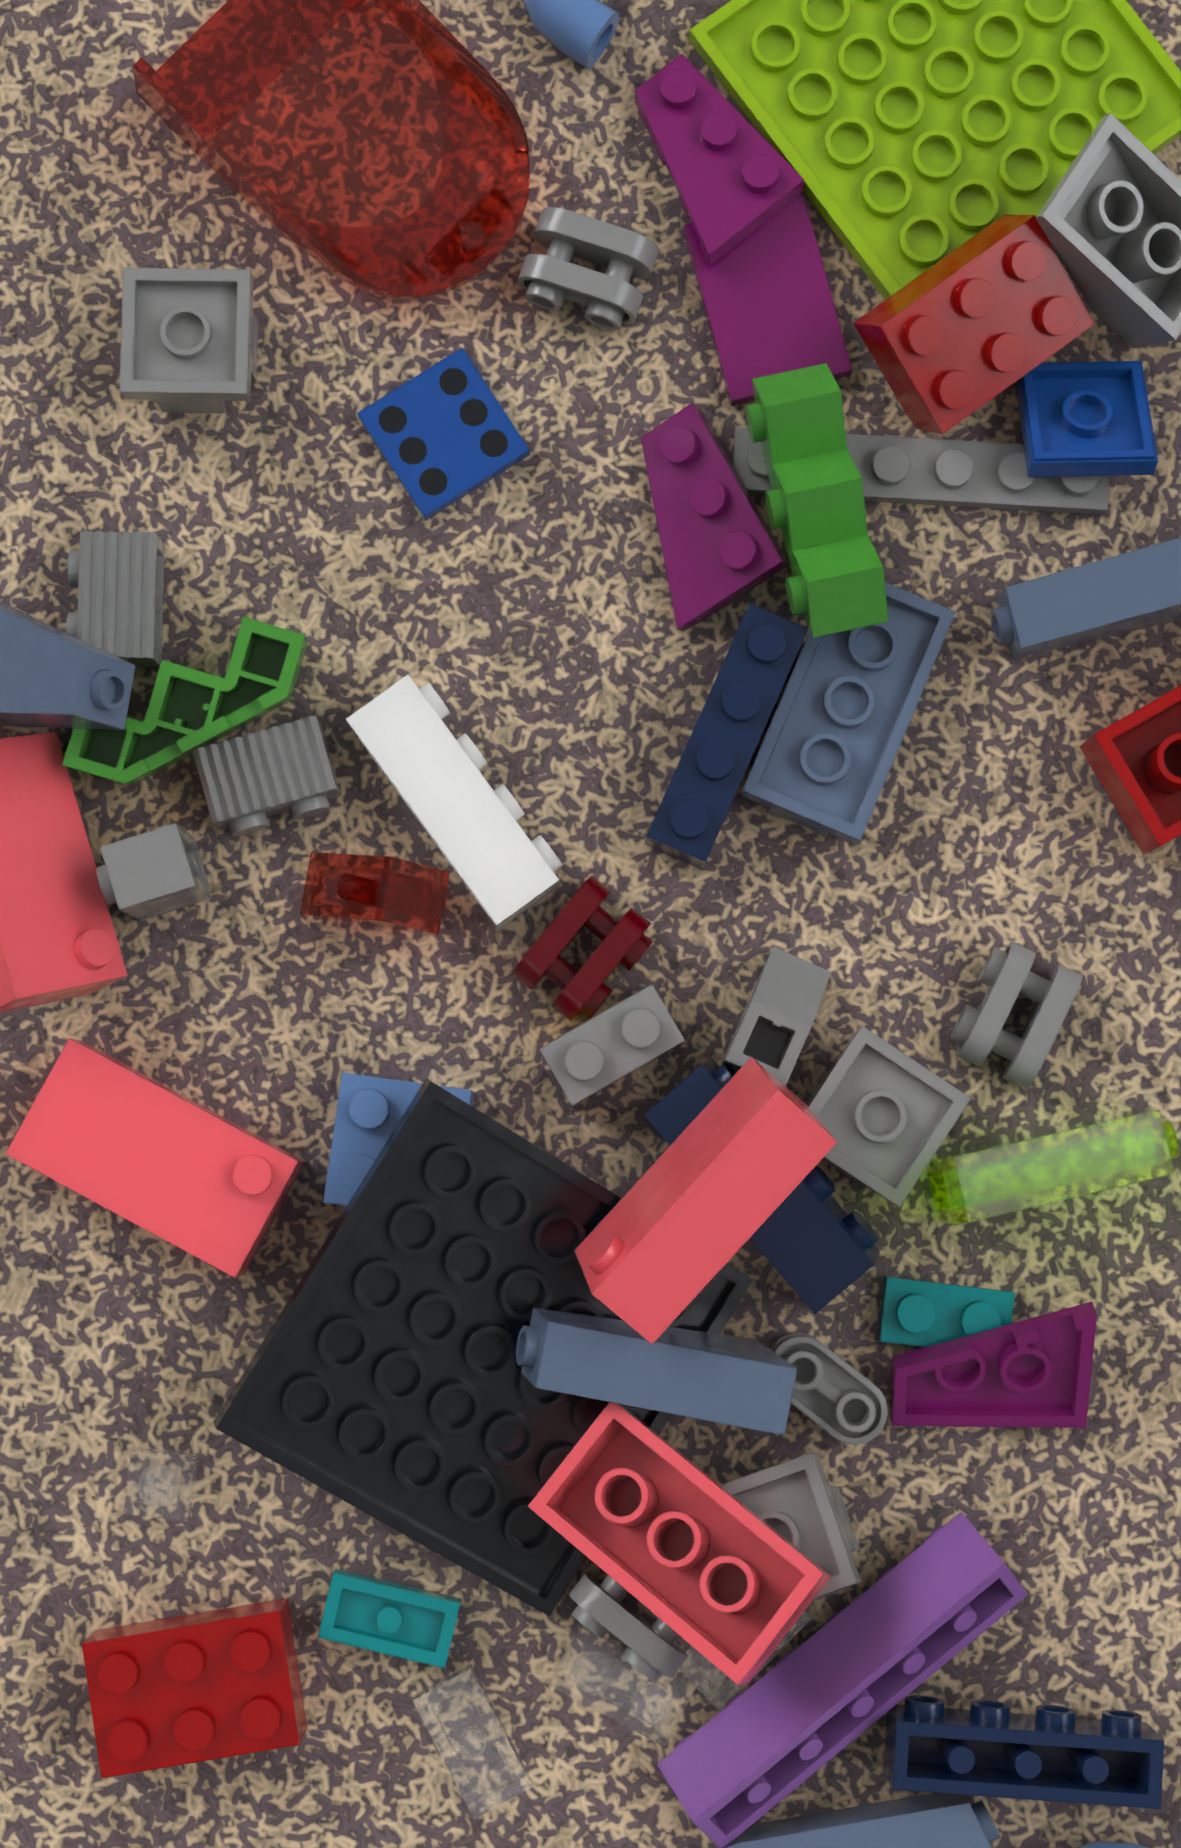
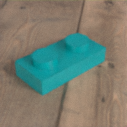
[878,1276,1015,1347]
[318,1568,461,1668]

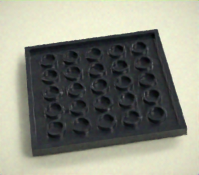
[213,1078,753,1616]

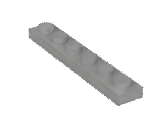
[733,427,1109,515]

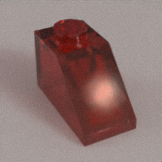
[300,852,450,935]

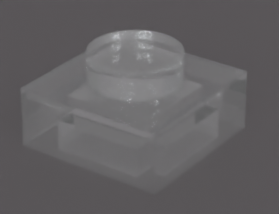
[123,1446,199,1521]

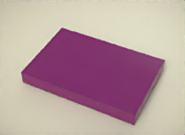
[683,194,852,406]

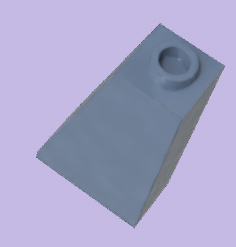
[990,537,1181,659]
[0,602,136,730]
[516,1308,797,1435]
[725,1793,1000,1848]

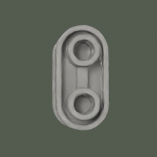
[517,207,659,330]
[950,941,1082,1090]
[769,1332,888,1445]
[569,1573,688,1680]

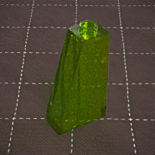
[926,1110,1179,1225]

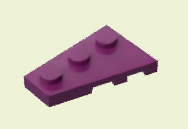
[635,54,804,267]
[641,403,789,631]
[889,1302,1097,1428]

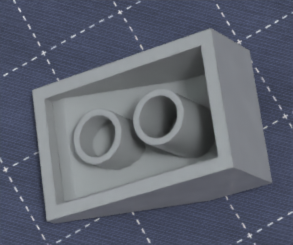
[1036,113,1181,349]

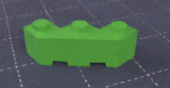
[745,363,888,638]
[62,616,308,785]

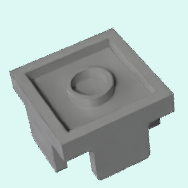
[119,268,258,413]
[805,1026,971,1207]
[721,1452,862,1602]

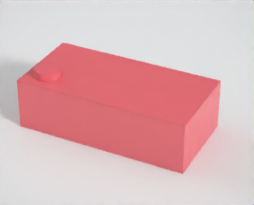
[0,731,128,1013]
[5,1038,306,1278]
[574,1056,837,1344]
[528,1402,831,1685]

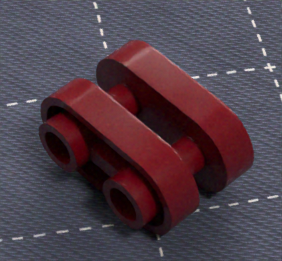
[512,876,653,1022]

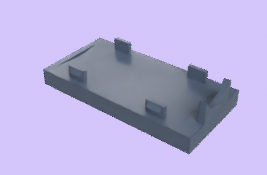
[740,582,956,845]

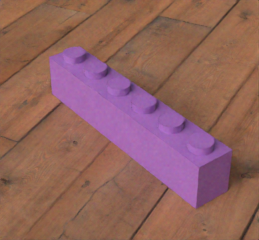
[657,1512,1028,1848]

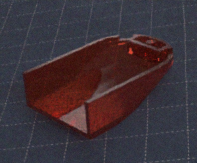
[133,0,530,299]

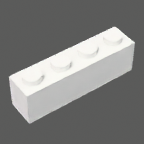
[346,675,562,930]

